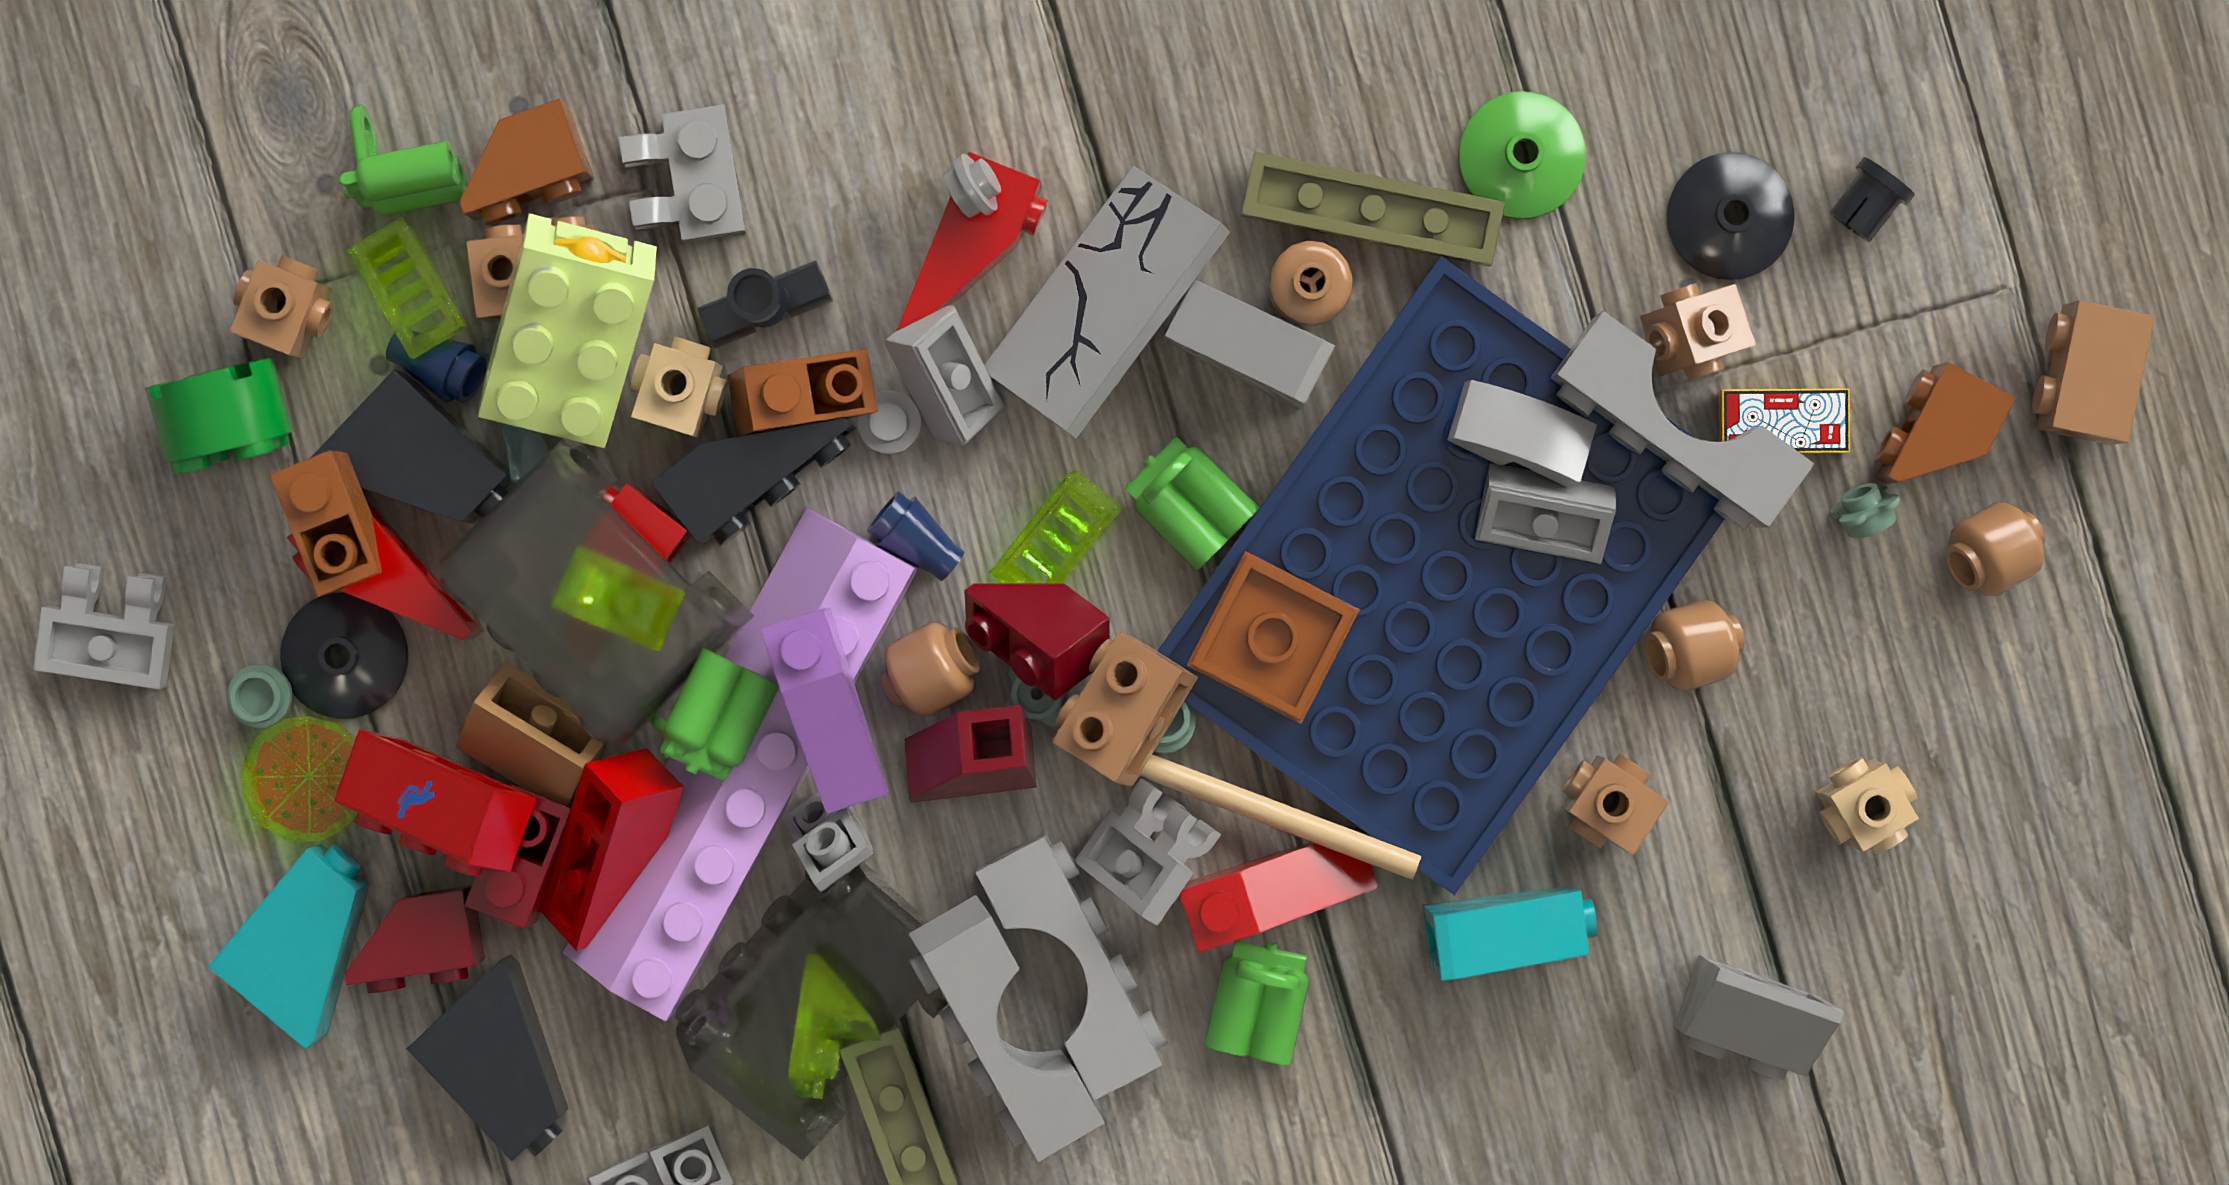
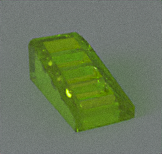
[347,217,468,359]
[989,470,1123,583]

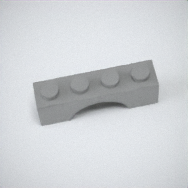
[1550,311,1815,530]
[975,833,1168,1101]
[909,895,1105,1162]

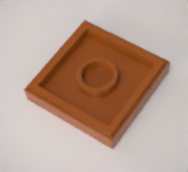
[1186,551,1360,724]

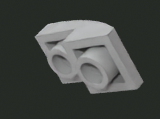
[1447,380,1597,487]
[782,792,874,892]
[587,1125,734,1185]

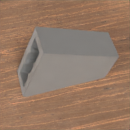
[1163,279,1335,410]

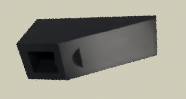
[651,418,856,546]

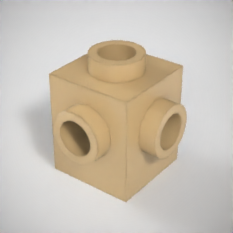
[630,336,728,439]
[1816,757,1919,854]

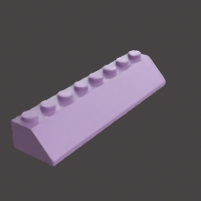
[563,508,919,1021]

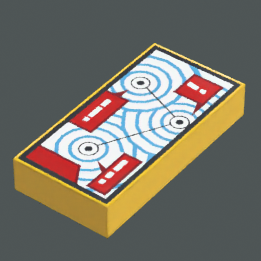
[1718,388,1850,453]

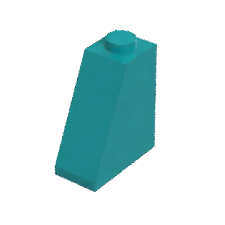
[208,844,370,1049]
[1422,885,1597,981]

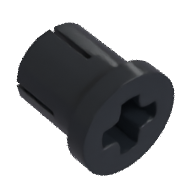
[1829,157,1915,242]

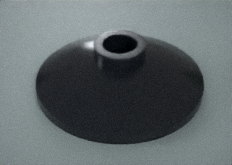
[1667,153,1795,280]
[280,592,408,719]

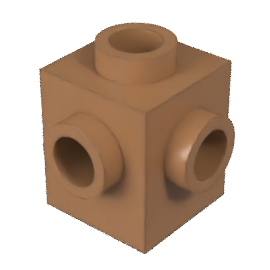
[229,255,333,359]
[1640,283,1756,381]
[1561,753,1670,855]

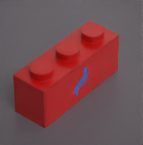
[333,729,536,877]

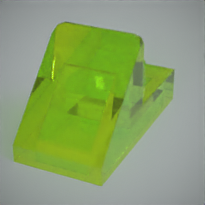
[551,545,685,652]
[788,954,881,1099]

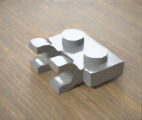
[618,104,746,243]
[33,563,175,689]
[1074,778,1221,926]

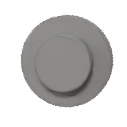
[944,154,1001,218]
[857,390,921,454]

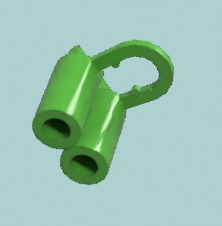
[339,104,467,216]
[1125,437,1260,571]
[651,648,779,781]
[1204,939,1309,1065]

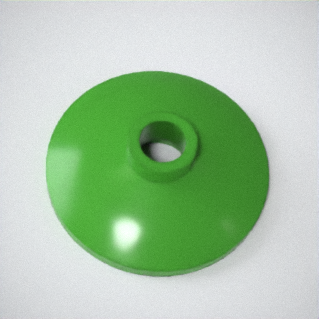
[1458,91,1586,219]

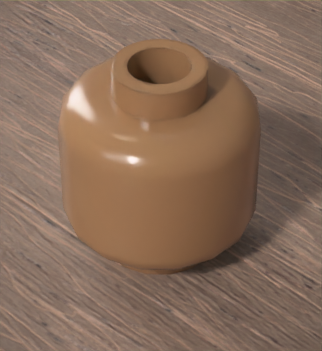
[1268,241,1353,327]
[1945,502,2045,596]
[1644,600,1745,691]
[881,622,980,716]

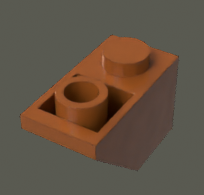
[459,98,595,225]
[727,349,878,437]
[1875,362,2016,484]
[269,450,382,597]

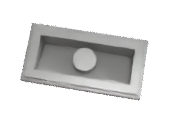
[884,305,1005,446]
[1475,464,1616,564]

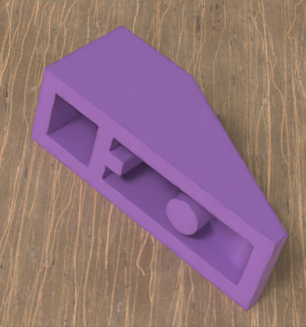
[760,608,889,814]

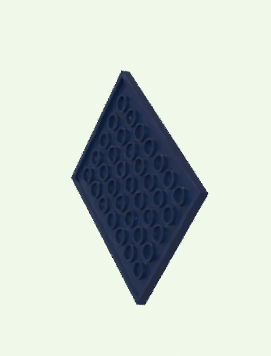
[1157,256,1725,896]

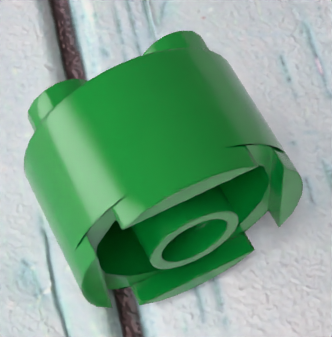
[145,356,293,475]

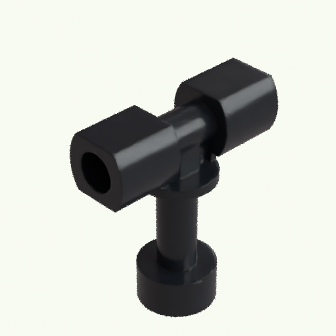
[698,260,833,349]

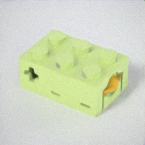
[478,213,657,448]

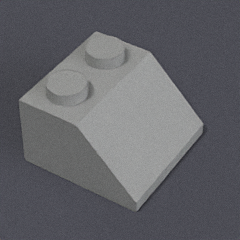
[1674,955,1844,1081]

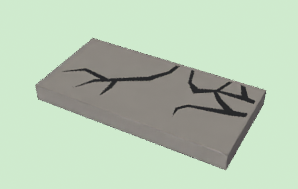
[984,166,1230,439]

